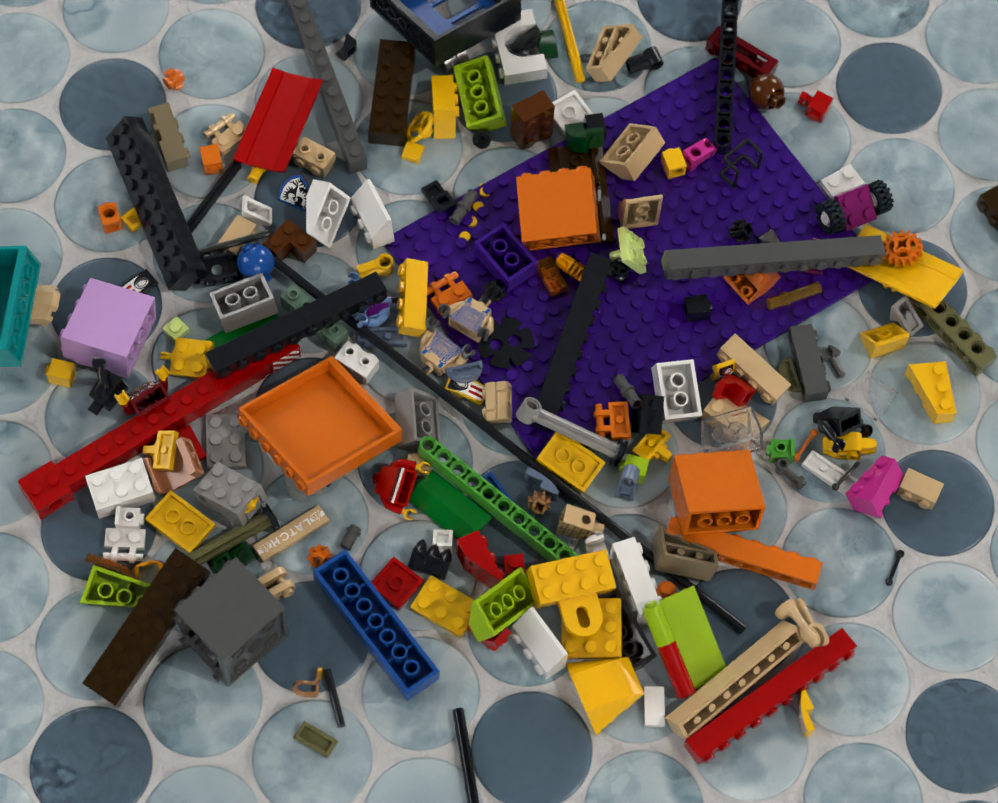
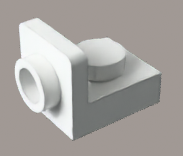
[432,529,453,556]
[584,534,611,562]

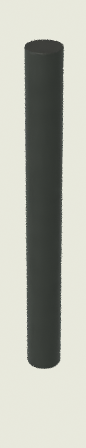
[198,229,270,255]

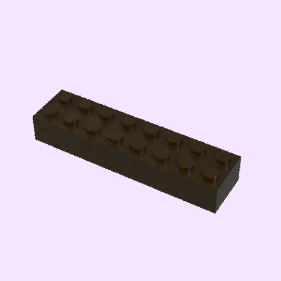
[82,548,211,707]

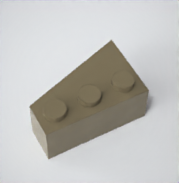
[148,102,191,172]
[651,525,719,582]

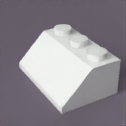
[350,179,395,249]
[511,607,568,679]

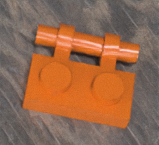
[427,271,473,316]
[593,401,631,441]

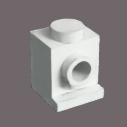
[115,506,145,529]

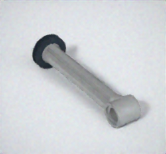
[516,397,628,467]

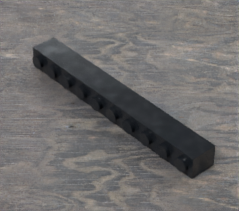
[528,252,613,433]
[205,272,387,380]

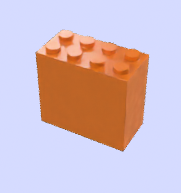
[516,166,601,251]
[668,450,766,535]

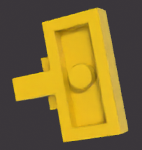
[632,428,673,464]
[142,431,179,471]

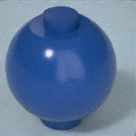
[237,243,274,282]

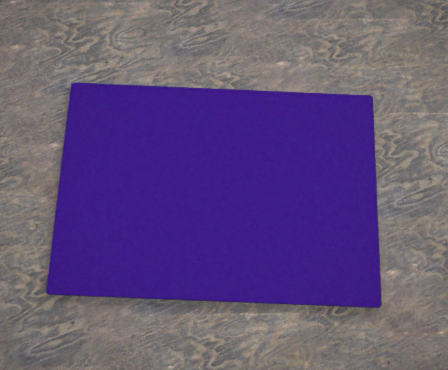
[384,58,874,471]

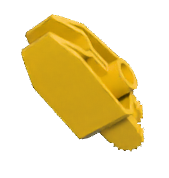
[822,431,877,461]

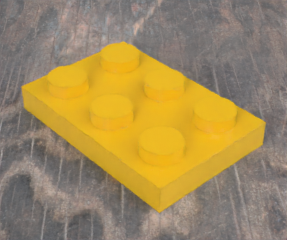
[536,432,606,494]
[145,490,216,554]
[410,575,474,639]

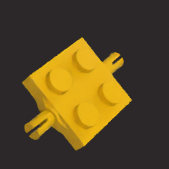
[160,337,214,379]

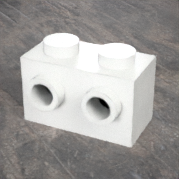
[335,341,379,385]

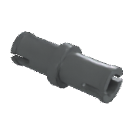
[449,189,479,225]
[613,374,642,409]

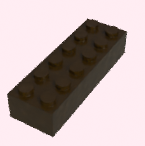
[368,39,416,147]

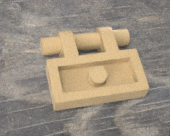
[203,112,246,156]

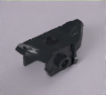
[194,250,242,287]

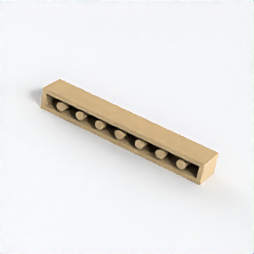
[665,620,804,740]

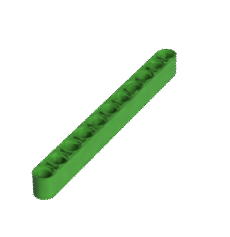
[417,436,579,562]

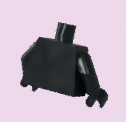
[88,357,129,416]
[813,406,873,453]

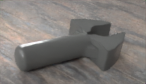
[821,345,846,378]

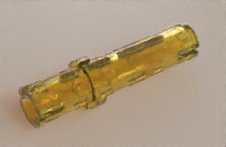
[766,281,822,311]

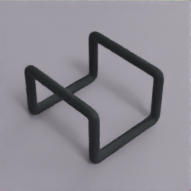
[719,139,763,188]

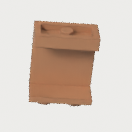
[144,437,205,496]

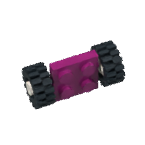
[815,180,894,235]

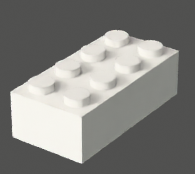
[610,537,662,627]

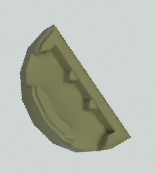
[777,356,802,393]

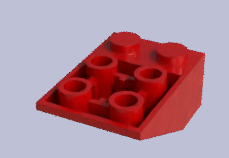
[456,530,505,588]

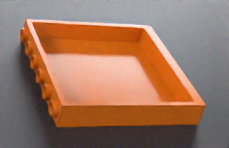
[237,356,403,496]

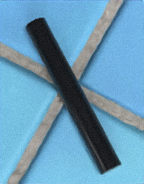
[323,669,346,728]

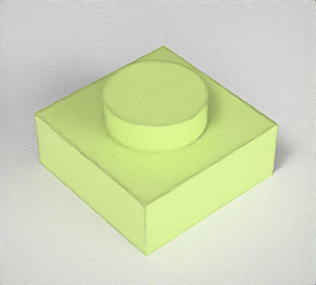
[162,316,190,342]

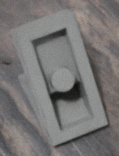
[889,295,924,337]

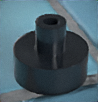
[473,129,492,149]

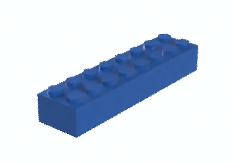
[313,549,440,701]

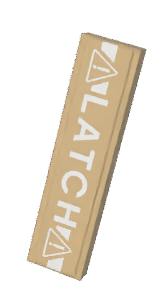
[253,505,330,563]

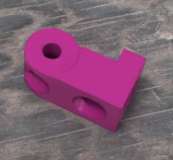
[682,138,717,172]

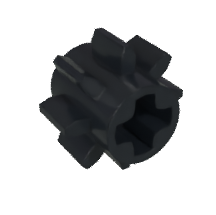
[729,219,753,243]
[483,279,507,302]

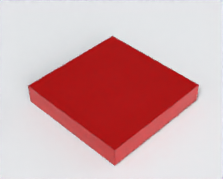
[371,557,424,611]

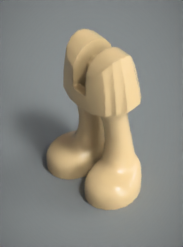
[775,598,829,648]

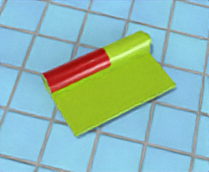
[642,585,726,699]

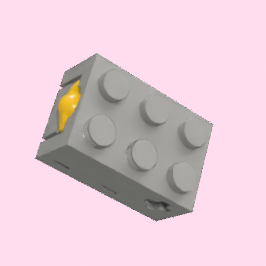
[193,461,267,527]

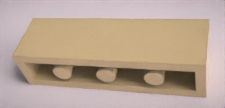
[717,334,791,406]

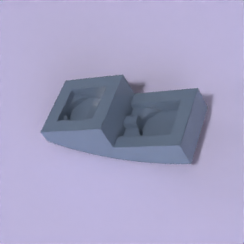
[524,467,559,502]

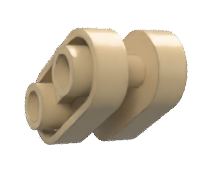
[258,566,296,600]

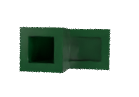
[564,122,605,153]

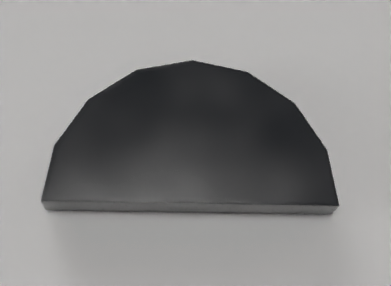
[509,25,541,53]

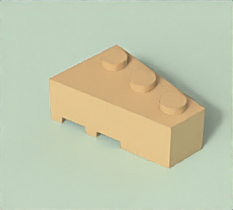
[586,24,643,82]

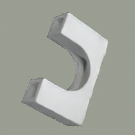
[491,9,548,85]

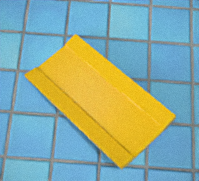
[848,224,963,309]

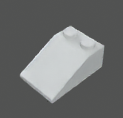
[306,179,351,248]

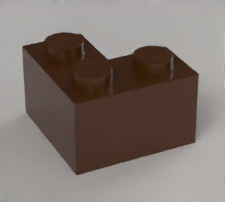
[263,219,317,263]

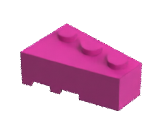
[845,455,904,519]

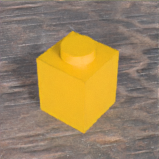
[661,147,687,179]
[45,358,77,388]

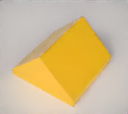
[859,322,910,359]

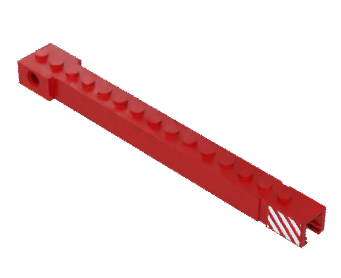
[17,343,301,520]

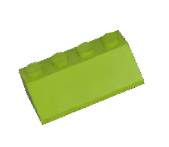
[453,55,507,132]
[469,567,535,643]

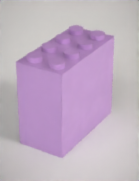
[59,278,156,378]

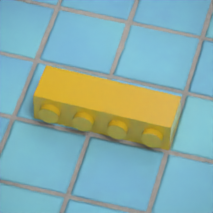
[396,258,428,338]

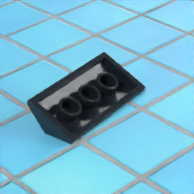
[600,589,657,671]

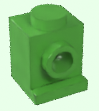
[766,438,795,464]

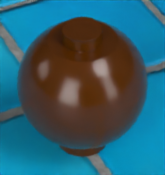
[748,74,786,110]

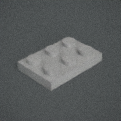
[206,413,246,471]

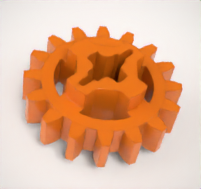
[883,229,923,268]

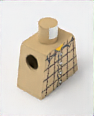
[556,504,604,540]

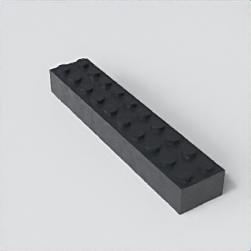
[106,116,207,291]

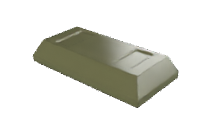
[293,721,339,758]

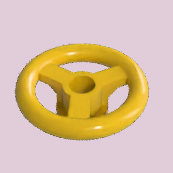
[406,111,434,142]

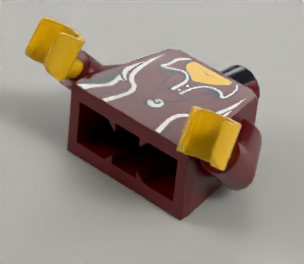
[114,365,170,417]

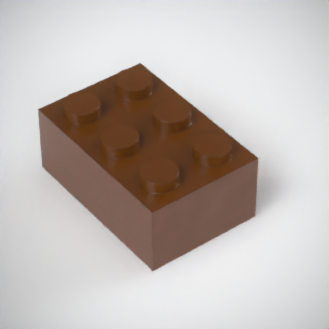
[510,90,555,150]

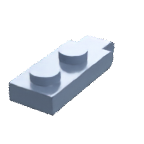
[356,327,407,348]

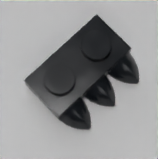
[408,539,452,580]

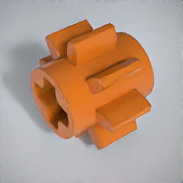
[162,68,185,91]
[307,543,333,568]

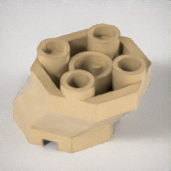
[30,285,60,327]

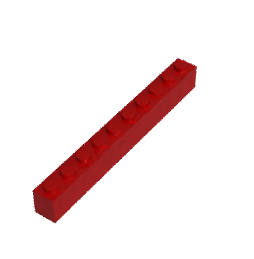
[684,628,857,765]

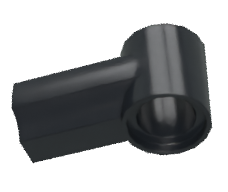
[625,47,664,74]

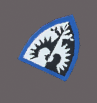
[277,173,310,212]

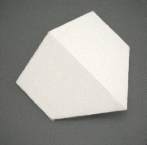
[242,194,272,226]

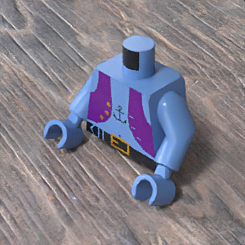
[348,272,399,328]

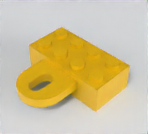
[526,549,616,637]

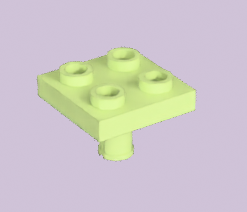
[609,226,647,274]

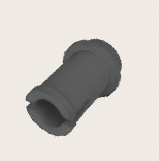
[340,524,361,551]

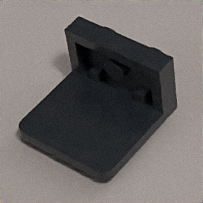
[631,394,664,435]

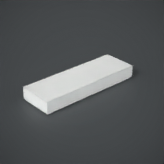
[801,450,858,496]

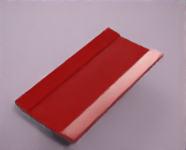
[233,67,323,173]

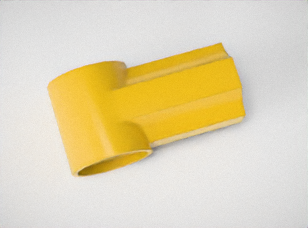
[356,253,394,278]

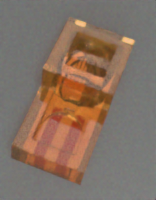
[537,256,569,297]

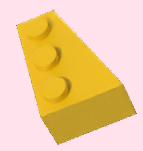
[431,75,459,139]
[905,361,957,424]

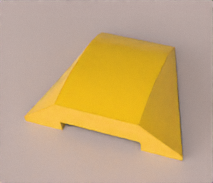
[566,657,644,736]

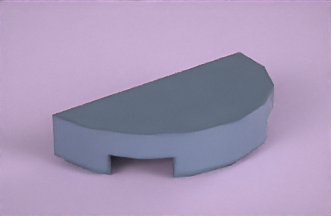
[445,360,483,383]

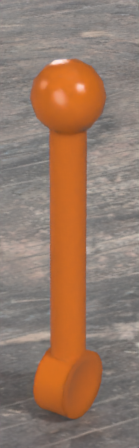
[793,429,818,462]

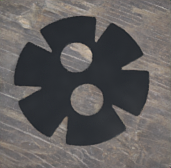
[478,318,534,368]

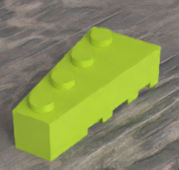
[80,565,150,608]

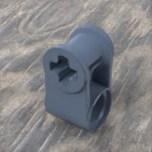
[615,464,640,501]

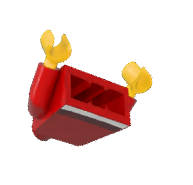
[372,459,431,521]

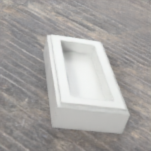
[643,686,665,727]

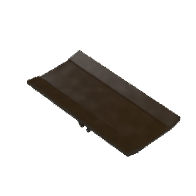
[547,146,615,243]

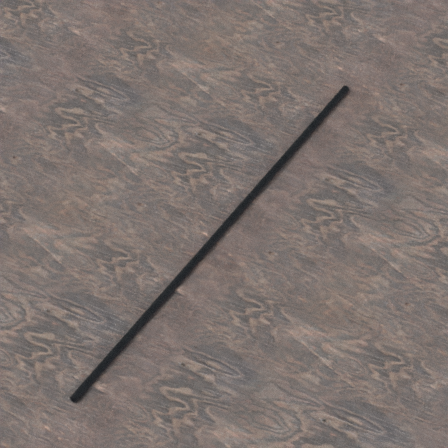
[255,242,747,634]

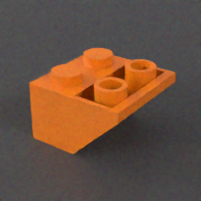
[723,272,781,304]

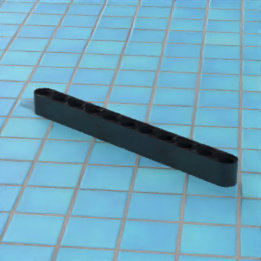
[714,0,739,155]

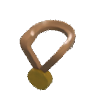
[292,667,323,698]

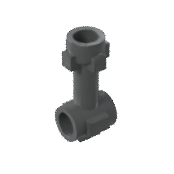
[775,458,807,491]

